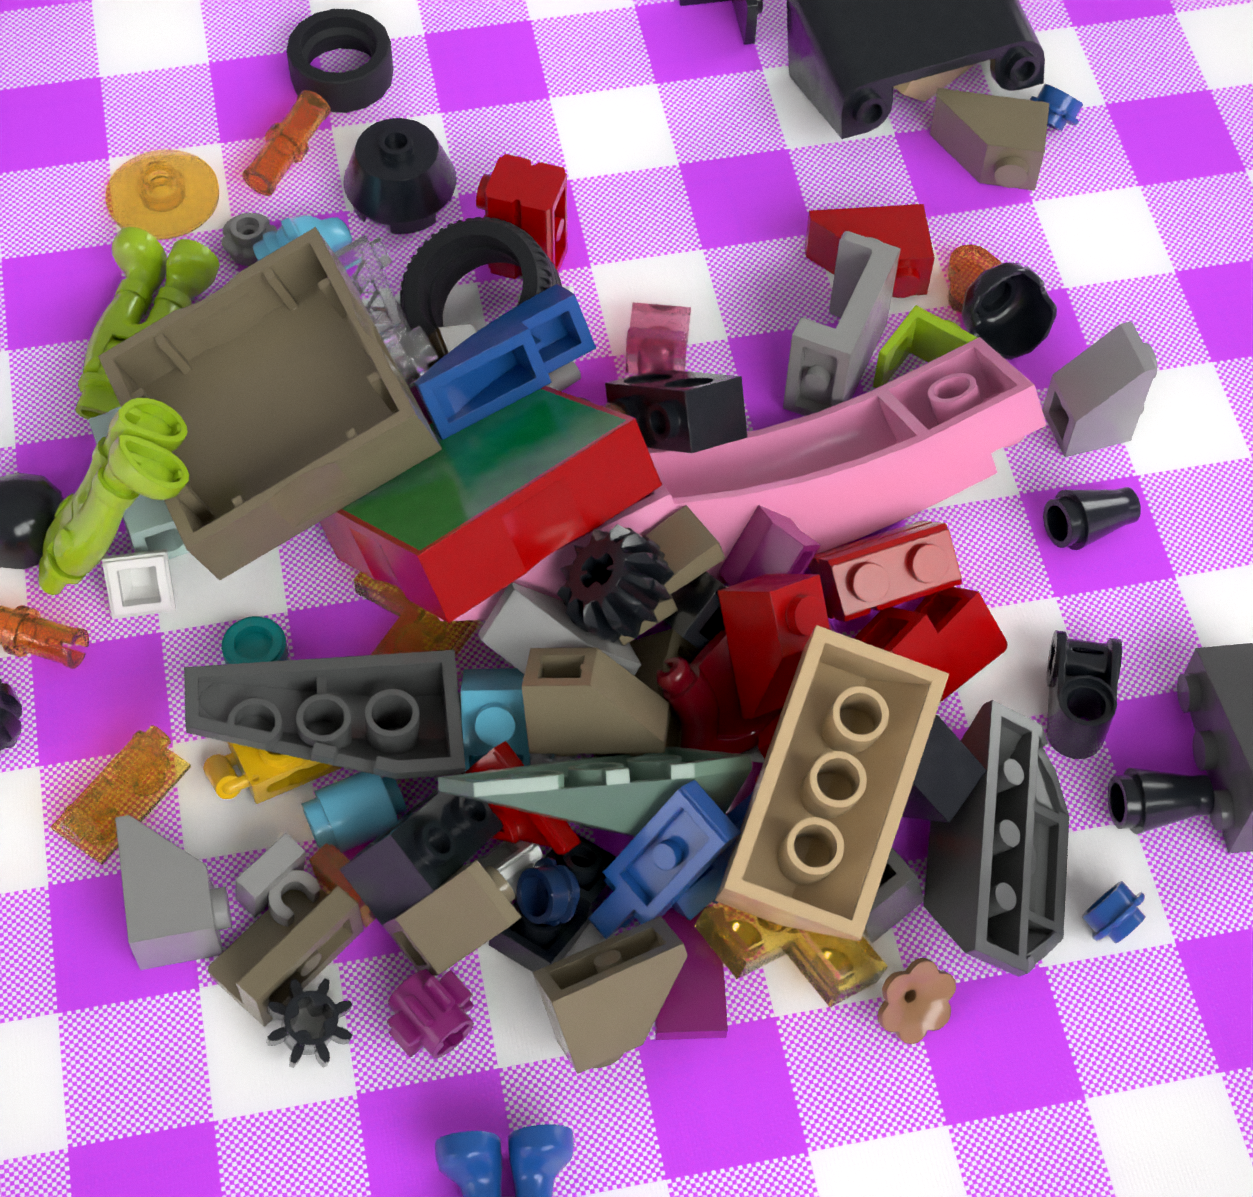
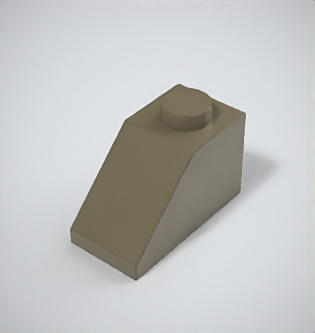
[930,88,1049,191]
[532,916,688,1074]

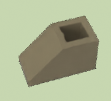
[522,647,670,757]
[382,860,521,976]

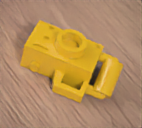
[203,742,342,804]

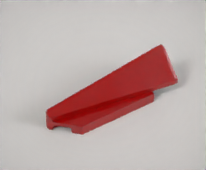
[755,587,1008,783]

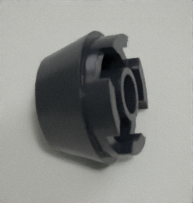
[343,118,457,234]

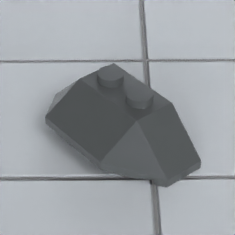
[923,700,1069,977]

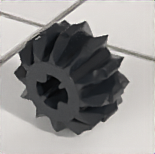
[557,524,675,643]

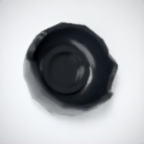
[962,262,1057,360]
[0,472,64,569]

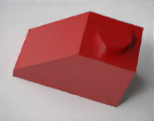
[804,204,935,298]
[718,574,830,719]

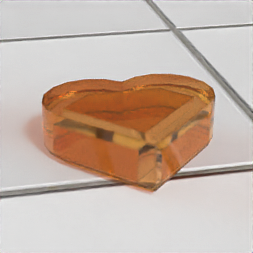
[947,244,1002,314]

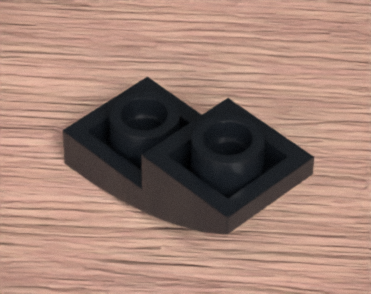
[488,832,616,972]

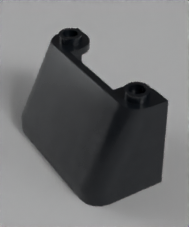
[786,0,1045,139]

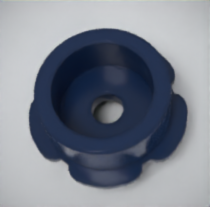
[516,858,580,927]

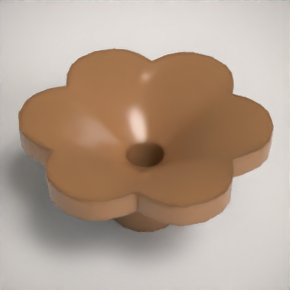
[877,957,956,1044]

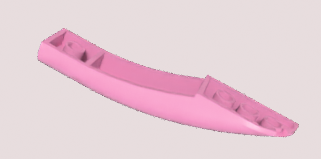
[438,337,1046,621]

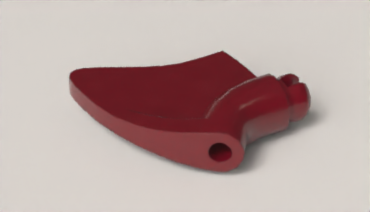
[656,630,783,754]

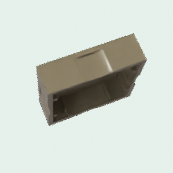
[98,227,442,581]

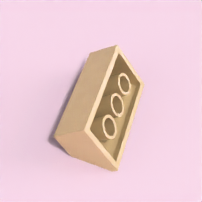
[715,625,949,941]

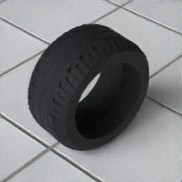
[399,217,562,345]

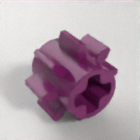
[386,969,474,1059]

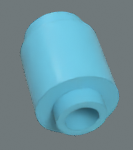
[301,772,407,854]

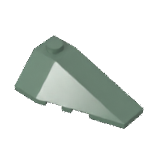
[438,747,752,837]

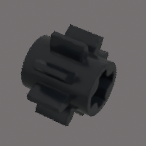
[266,979,352,1068]

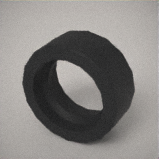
[286,8,394,113]

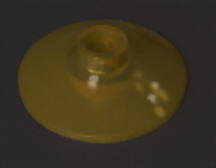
[105,149,220,240]

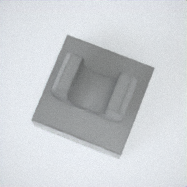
[235,833,320,927]

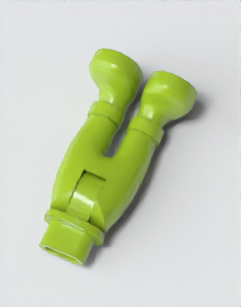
[75,227,220,419]
[38,398,189,595]

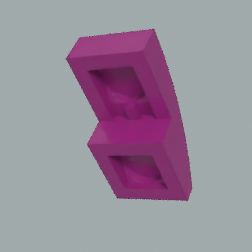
[655,906,728,1040]

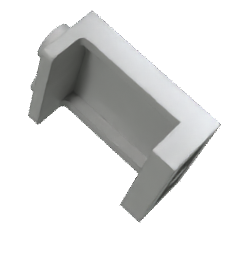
[783,231,901,416]

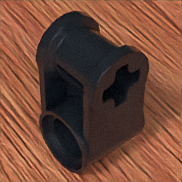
[1046,630,1122,759]

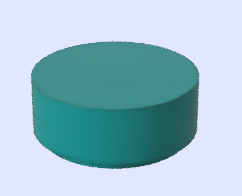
[221,616,289,664]

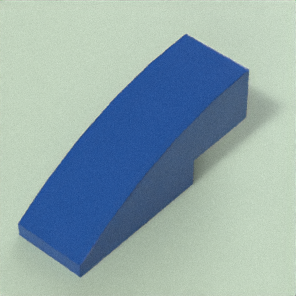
[414,284,596,440]

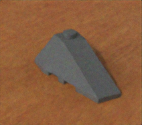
[184,650,465,779]

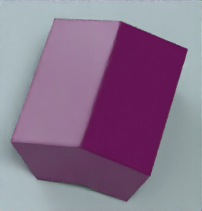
[719,505,821,586]

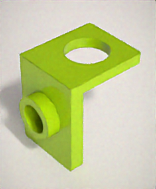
[873,305,978,388]

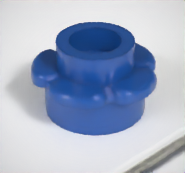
[1030,84,1083,132]
[1081,881,1146,944]

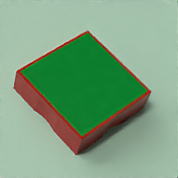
[320,386,662,623]

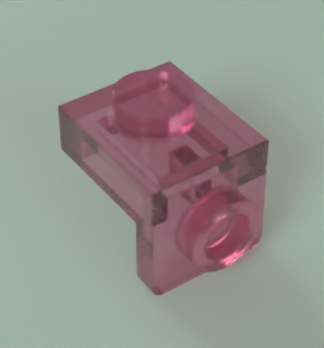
[626,302,691,374]

